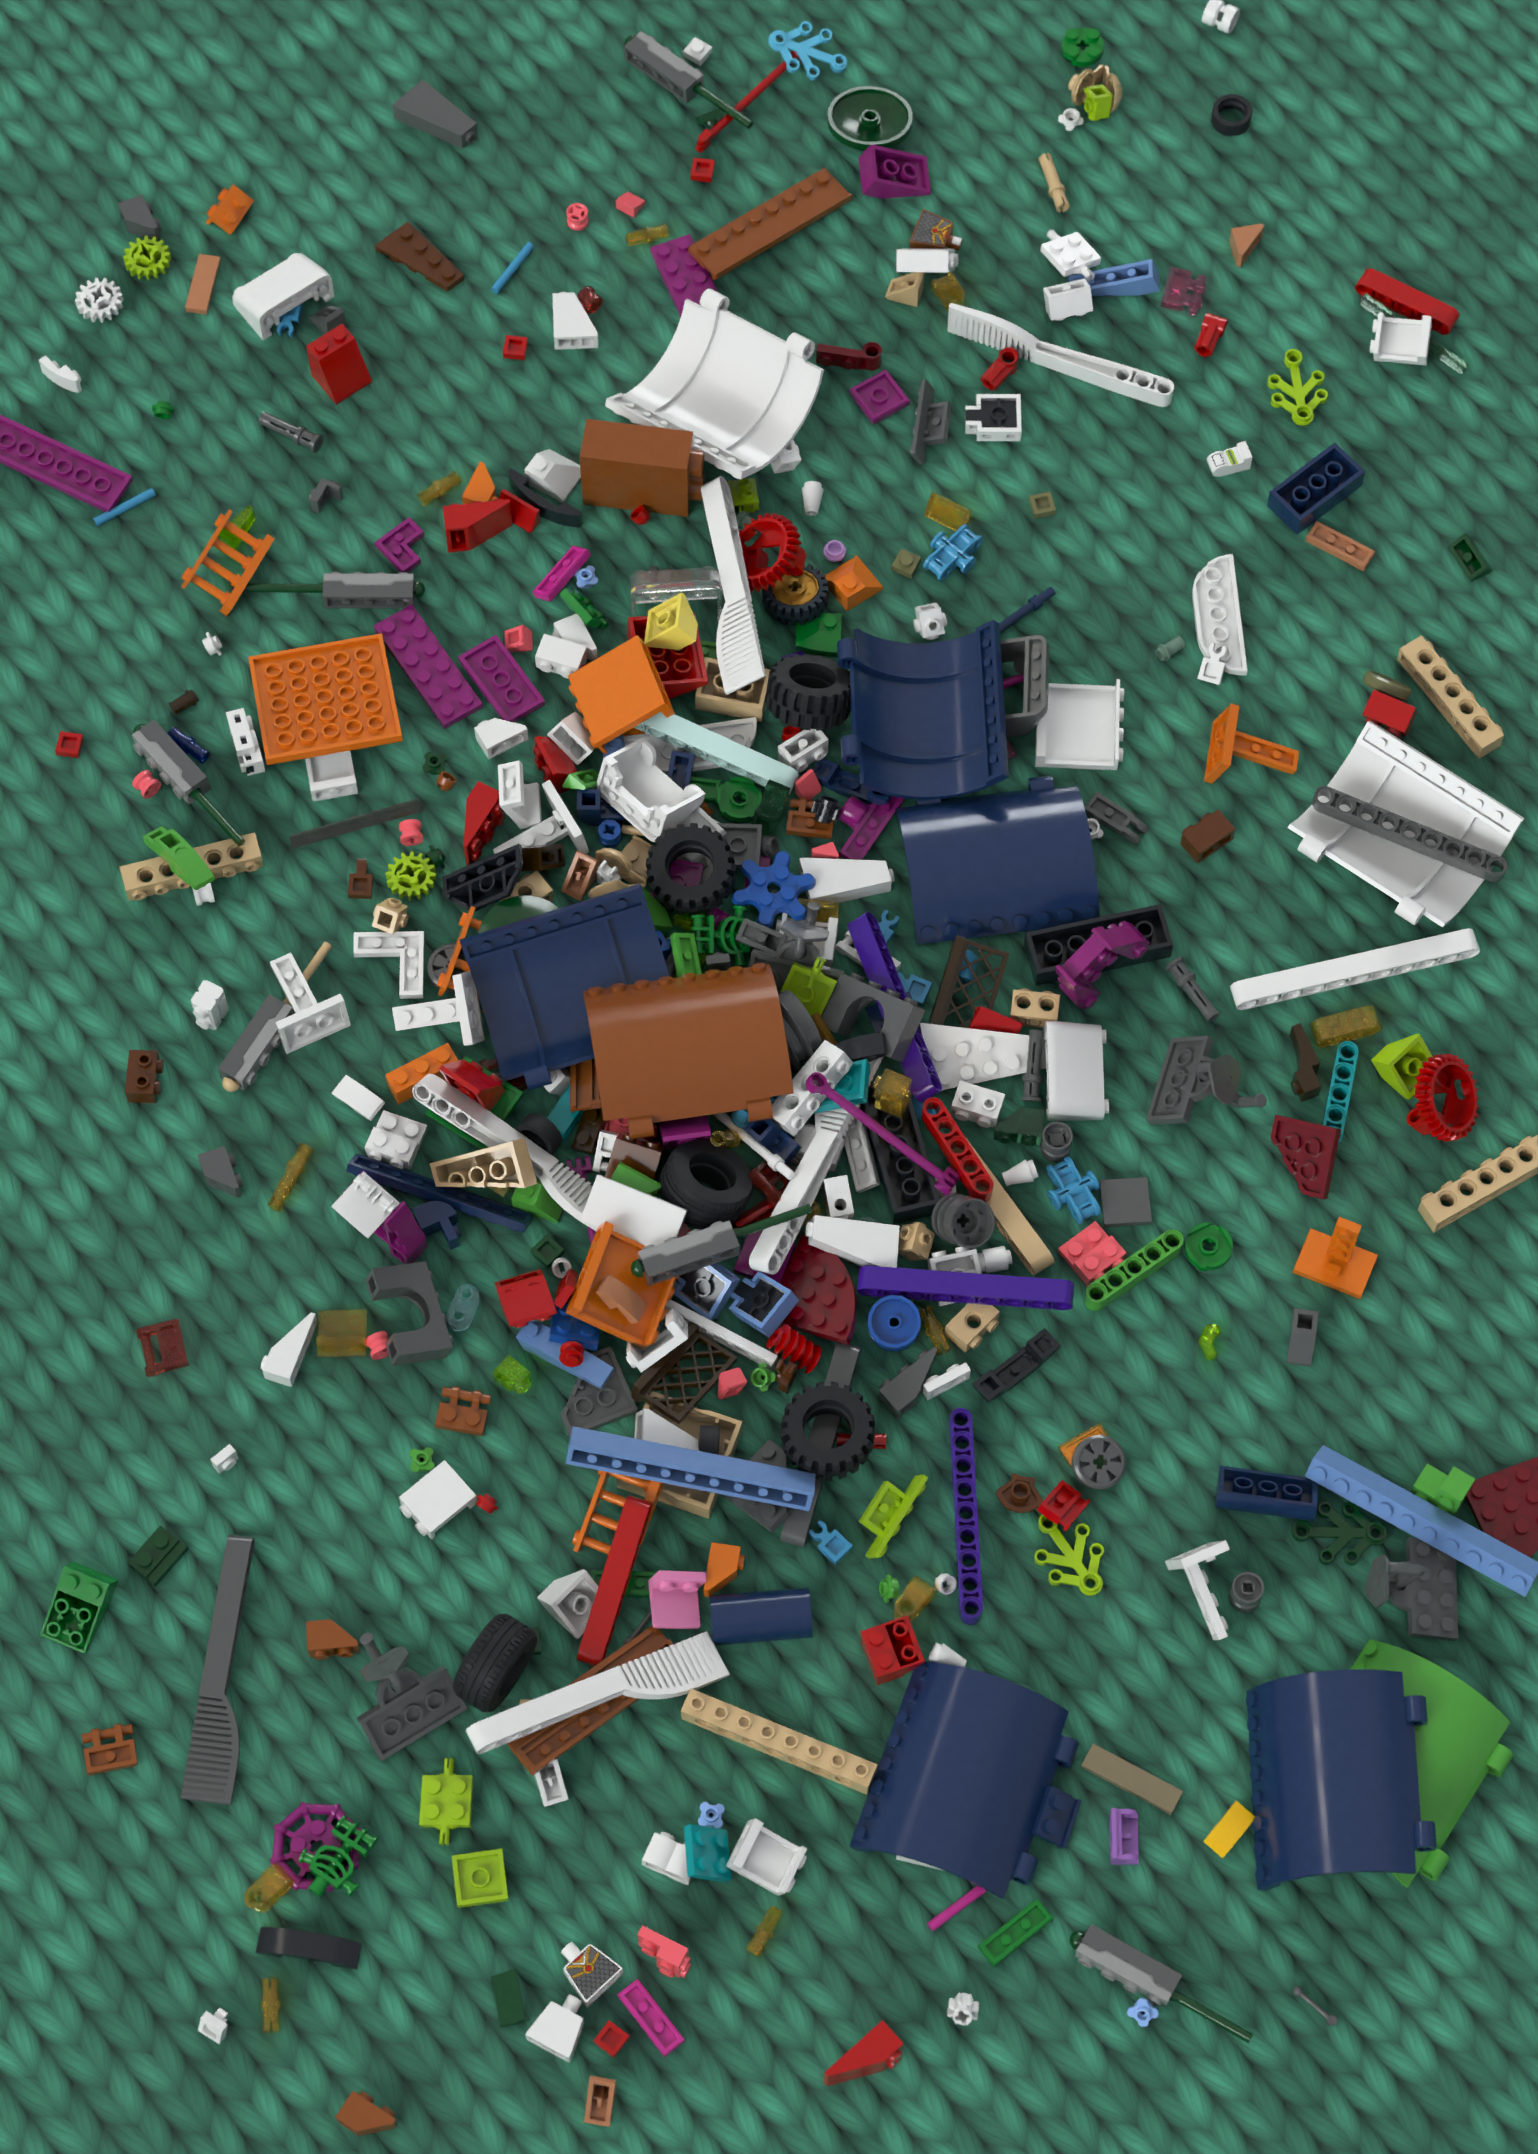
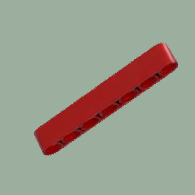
[577,1495,652,1666]

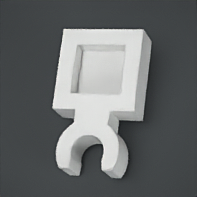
[1197,642,1227,685]
[596,860,621,884]

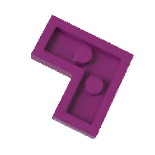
[375,517,424,573]

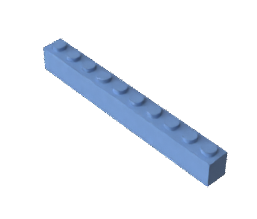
[565,1426,816,1511]
[1305,1445,1538,1597]

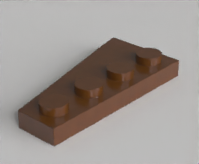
[375,222,464,292]

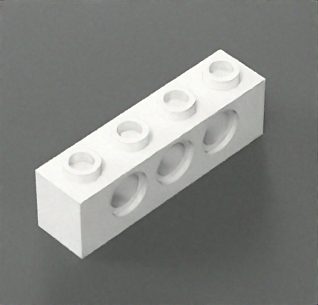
[771,1040,854,1136]

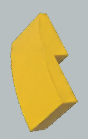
[1203,1801,1255,1858]

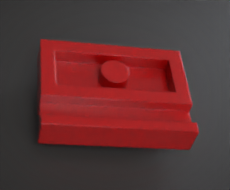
[1037,1480,1090,1531]

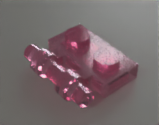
[1161,267,1206,315]

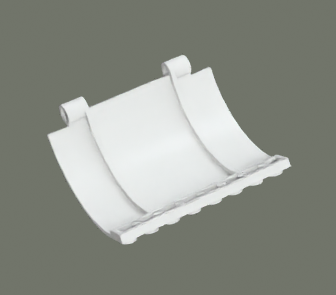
[605,288,824,479]
[1288,721,1524,927]

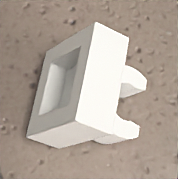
[198,2008,228,2044]

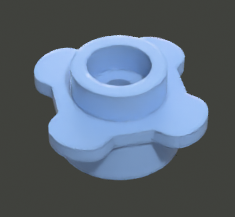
[574,566,598,589]
[698,1802,725,1828]
[1127,1998,1159,2027]

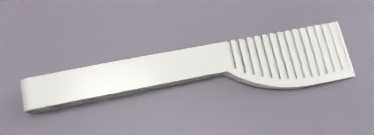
[947,303,1174,407]
[701,476,766,695]
[749,1057,883,1275]
[412,1074,598,1231]
[466,1631,730,1754]

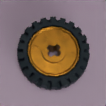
[762,564,829,625]

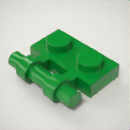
[559,588,609,630]

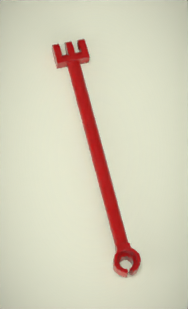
[696,51,802,153]

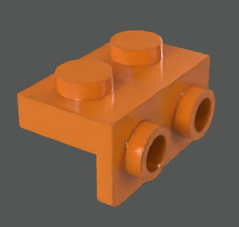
[205,184,254,235]

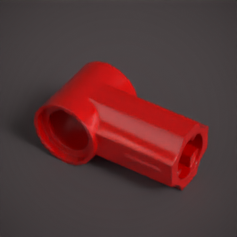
[1194,312,1228,357]
[980,347,1018,391]

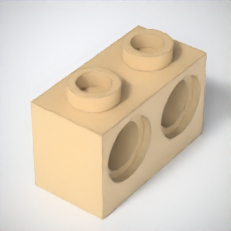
[1010,988,1060,1028]

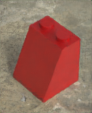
[306,324,372,405]

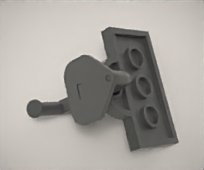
[749,902,844,1014]
[1146,1035,1267,1125]
[1365,1537,1458,1641]
[357,1633,468,1761]

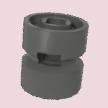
[1040,1121,1073,1163]
[1229,1572,1264,1613]

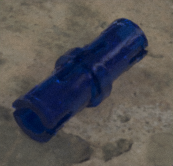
[167,726,210,764]

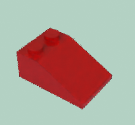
[439,1059,505,1112]
[824,2020,904,2086]

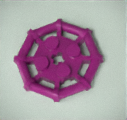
[270,1801,362,1893]

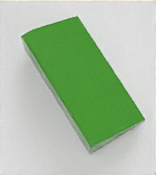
[562,769,599,790]

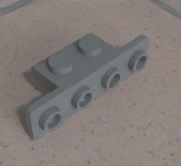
[910,379,952,464]

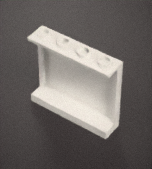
[1035,679,1124,770]

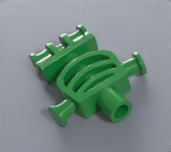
[691,905,750,967]
[299,1815,379,1897]

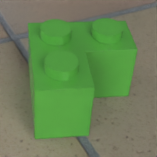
[1411,1463,1475,1516]

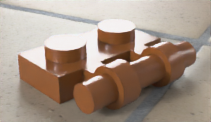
[786,797,834,840]
[435,1386,491,1436]
[82,1723,138,1776]

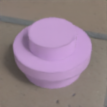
[824,540,846,562]

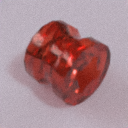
[576,286,603,314]

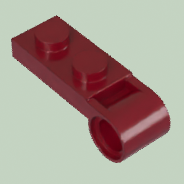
[816,342,882,371]

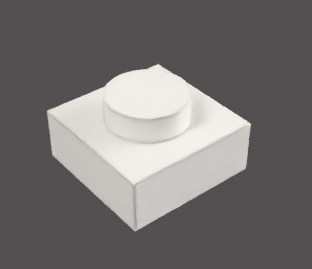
[683,37,712,66]
[210,1444,238,1474]

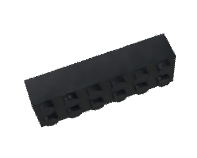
[1024,904,1173,986]
[861,1075,940,1224]

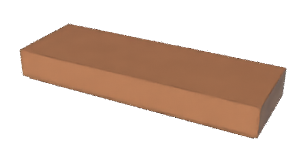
[185,254,221,315]
[1305,521,1375,572]

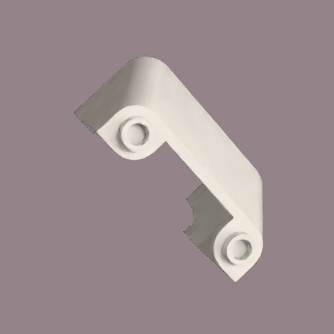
[232,253,335,340]
[596,738,706,842]
[1043,1021,1109,1121]

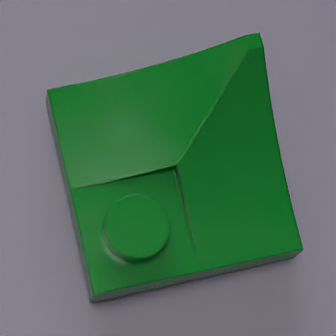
[796,613,842,657]

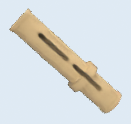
[1038,153,1070,212]

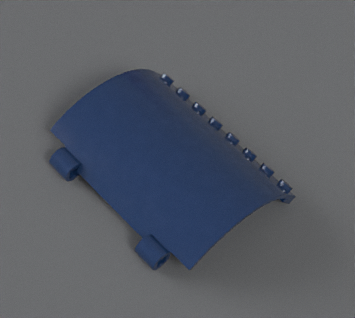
[837,620,1009,799]
[895,776,1100,945]
[460,883,669,1091]
[849,1662,1079,1899]
[1246,1669,1437,1891]

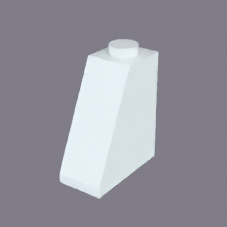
[553,292,598,350]
[634,1409,699,1451]

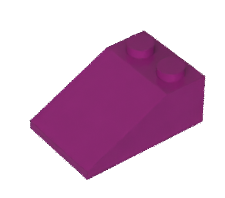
[859,144,931,199]
[659,1115,711,1150]

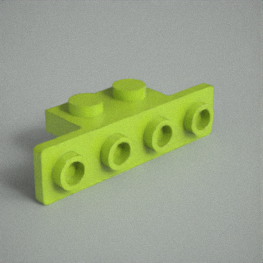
[858,1474,928,1559]

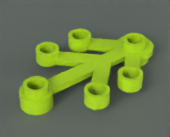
[1267,349,1328,426]
[1034,1514,1104,1596]

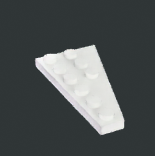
[919,1023,1046,1091]

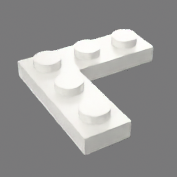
[353,931,424,999]

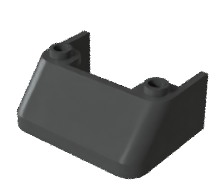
[1000,635,1049,738]

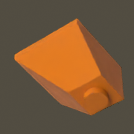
[825,556,883,611]

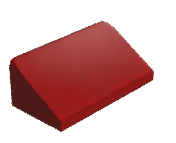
[499,489,540,533]
[969,1006,1023,1034]
[731,1198,778,1228]

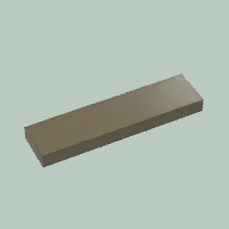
[1081,1744,1183,1815]

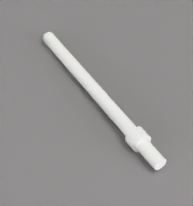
[712,1112,795,1180]

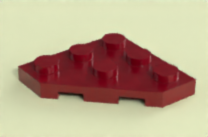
[1271,1115,1341,1199]

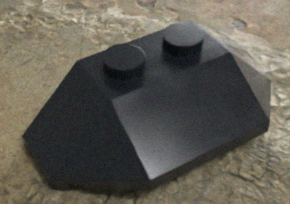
[442,844,523,912]

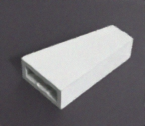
[799,858,895,907]
[805,1215,900,1268]

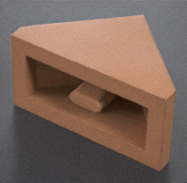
[1229,223,1264,268]
[561,850,599,901]
[584,2076,617,2127]

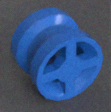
[598,820,621,848]

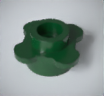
[422,752,447,775]
[425,845,446,869]

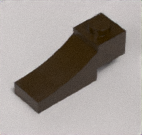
[1289,1023,1321,1102]

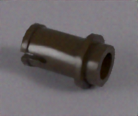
[168,689,199,716]

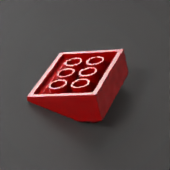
[627,612,708,699]

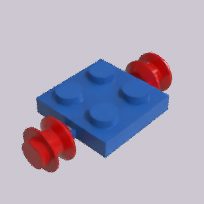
[549,1293,600,1367]

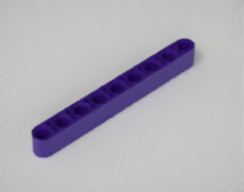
[848,912,942,1103]
[857,1266,1074,1310]
[949,1408,983,1625]

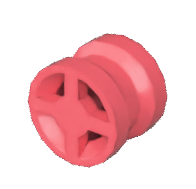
[567,203,589,231]
[132,770,162,799]
[399,819,423,846]
[365,1331,389,1360]

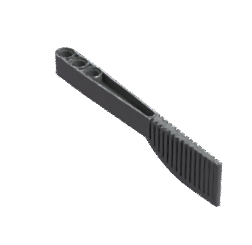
[181,1534,254,1805]

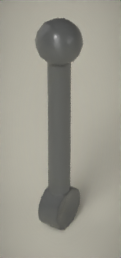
[624,1606,652,1645]
[1293,1986,1338,2026]

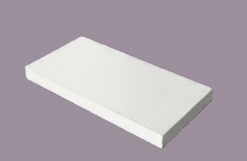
[580,1174,688,1246]

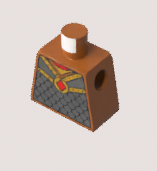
[909,209,963,251]

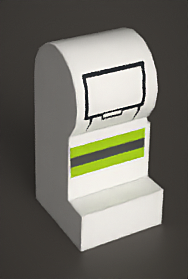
[1206,441,1252,477]

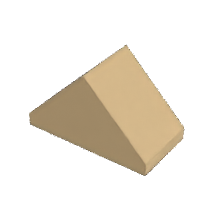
[885,272,924,307]

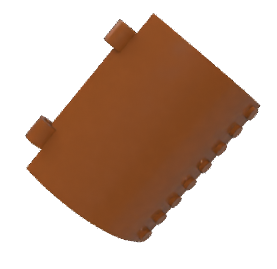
[583,963,794,1139]

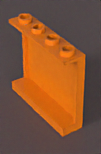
[568,635,675,754]
[565,1221,679,1349]

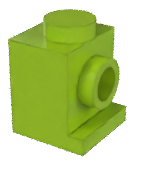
[1084,84,1113,121]

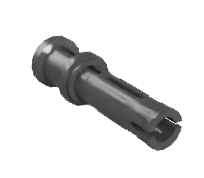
[259,411,324,453]
[1165,956,1220,1023]
[1021,1030,1044,1102]

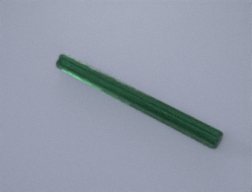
[1359,294,1468,374]

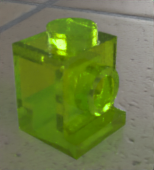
[493,1355,532,1394]

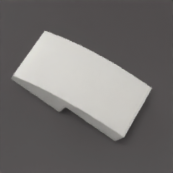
[39,355,82,393]
[332,1075,385,1121]

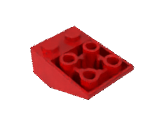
[443,499,512,553]
[464,781,506,866]
[494,1269,557,1328]

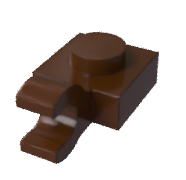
[348,859,373,899]
[775,1359,798,1394]

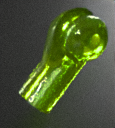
[1199,1324,1221,1360]

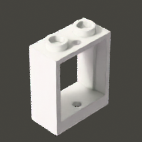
[896,248,958,273]

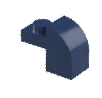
[577,789,624,826]
[744,1119,802,1165]
[412,1201,461,1250]

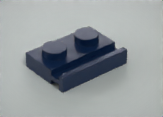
[1031,1786,1081,1848]

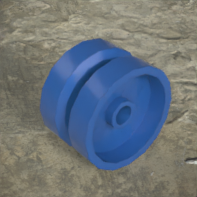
[868,1295,921,1352]

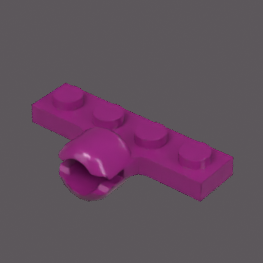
[838,796,905,860]

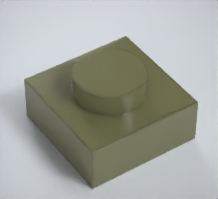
[1028,492,1056,519]
[891,549,921,579]

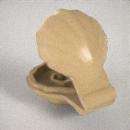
[1068,65,1122,113]
[588,848,647,899]

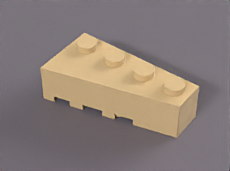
[430,1137,537,1188]

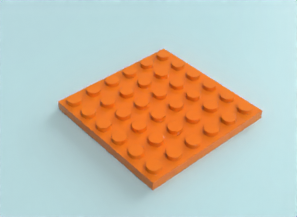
[248,633,403,765]

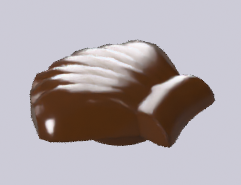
[996,1473,1043,1514]

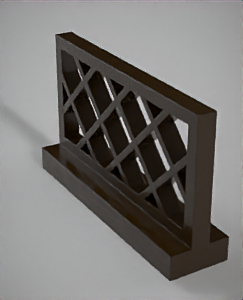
[928,935,1009,1028]
[631,1322,737,1424]

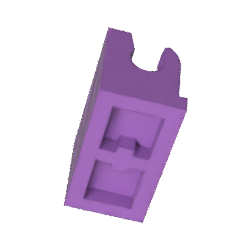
[1109,1808,1139,1865]

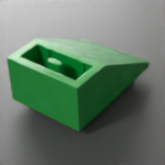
[40,1562,119,1654]

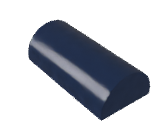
[1215,1465,1318,1522]
[709,1587,813,1646]

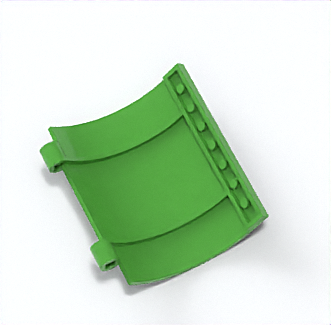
[1351,1639,1514,1888]

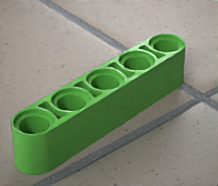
[1084,1229,1184,1311]

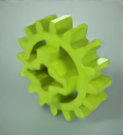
[123,236,171,281]
[386,851,436,901]

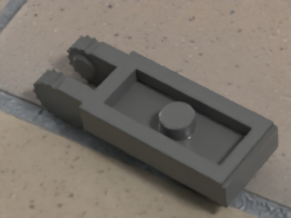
[1085,792,1148,844]

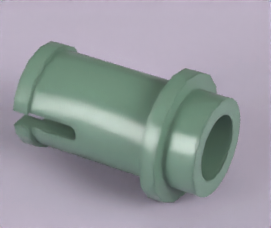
[736,511,761,538]
[1155,636,1185,661]

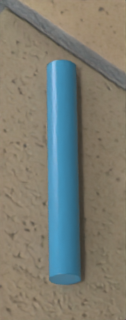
[491,242,534,294]
[93,488,156,526]

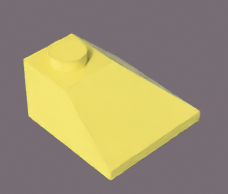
[644,592,698,650]

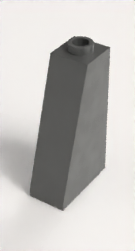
[392,80,478,149]

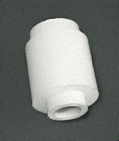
[977,1246,1012,1273]

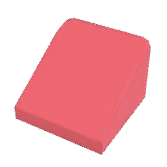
[616,192,646,218]
[504,625,533,652]
[794,769,822,800]
[811,842,839,859]
[717,1368,747,1400]

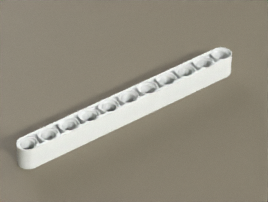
[1230,928,1480,1010]

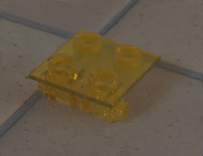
[316,1310,367,1357]

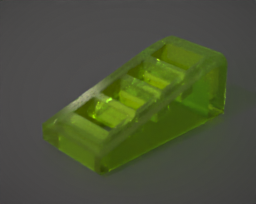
[217,505,256,550]

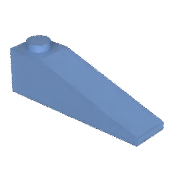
[1069,259,1160,296]
[516,1320,615,1389]

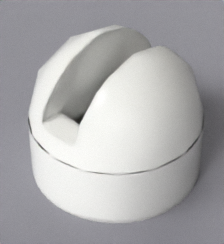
[552,1257,572,1278]
[934,1573,957,1595]

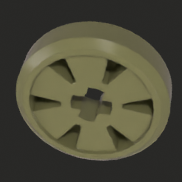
[1362,670,1412,701]

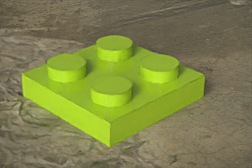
[451,1848,509,1908]

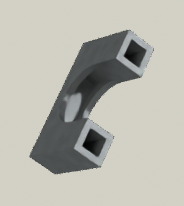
[822,972,925,1062]
[365,1261,453,1366]

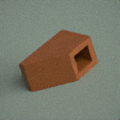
[306,1619,360,1660]
[335,2091,398,2136]

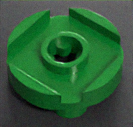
[1061,28,1104,67]
[716,777,762,822]
[1184,1222,1233,1271]

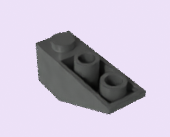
[878,1347,937,1419]

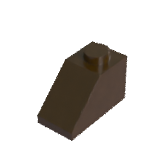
[521,843,565,871]

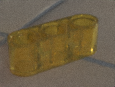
[1310,1005,1382,1048]

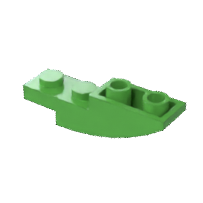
[143,826,215,890]

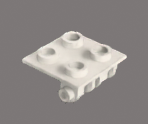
[331,1171,400,1239]

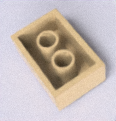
[695,657,770,722]

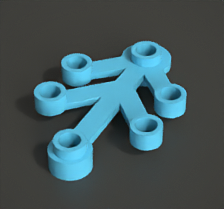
[768,21,847,80]

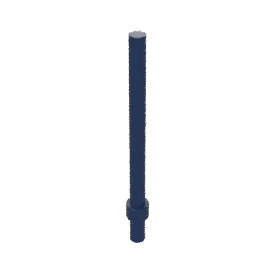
[999,587,1056,633]

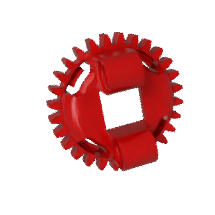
[738,513,806,592]
[1406,1054,1480,1142]

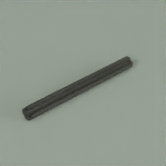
[289,798,423,848]

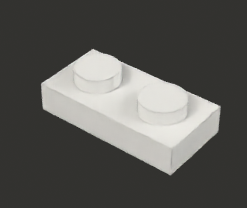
[923,1362,971,1401]

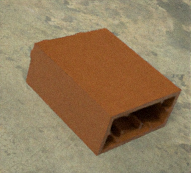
[580,419,705,517]

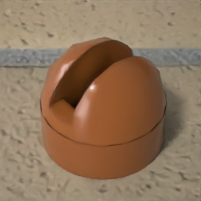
[437,771,457,791]

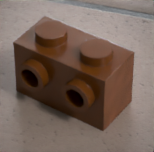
[1180,809,1236,864]
[125,1050,164,1103]

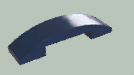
[812,759,891,805]

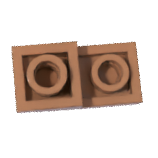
[596,1274,648,1324]

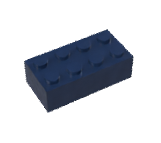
[1267,443,1365,535]

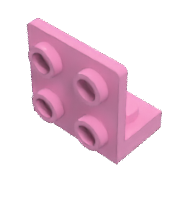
[648,1570,706,1629]

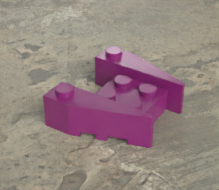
[1056,921,1150,1010]
[335,1170,428,1264]

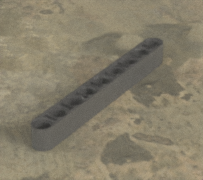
[1312,786,1508,883]
[780,1342,861,1547]

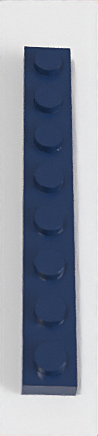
[346,1153,533,1233]

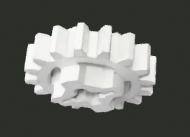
[75,278,124,323]

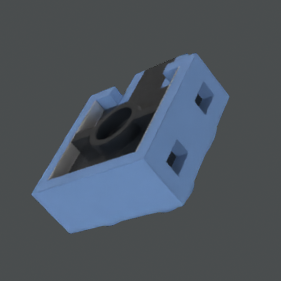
[674,1263,740,1320]
[729,1271,799,1338]

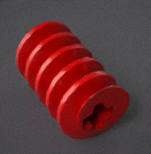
[766,1324,822,1374]

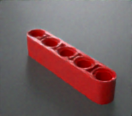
[1355,268,1460,335]
[921,1097,994,1202]

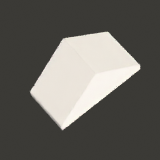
[534,1759,568,1807]

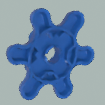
[731,851,816,928]

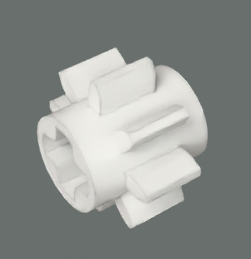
[947,1992,979,2026]

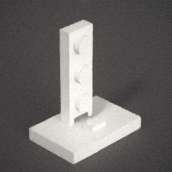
[493,780,589,854]
[270,953,351,1054]
[392,971,485,1046]
[1165,1540,1230,1640]

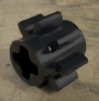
[811,796,841,824]

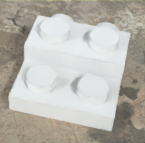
[365,1110,428,1170]
[927,1247,982,1306]

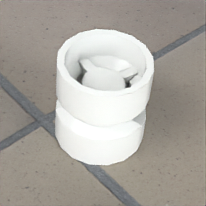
[1202,0,1240,34]

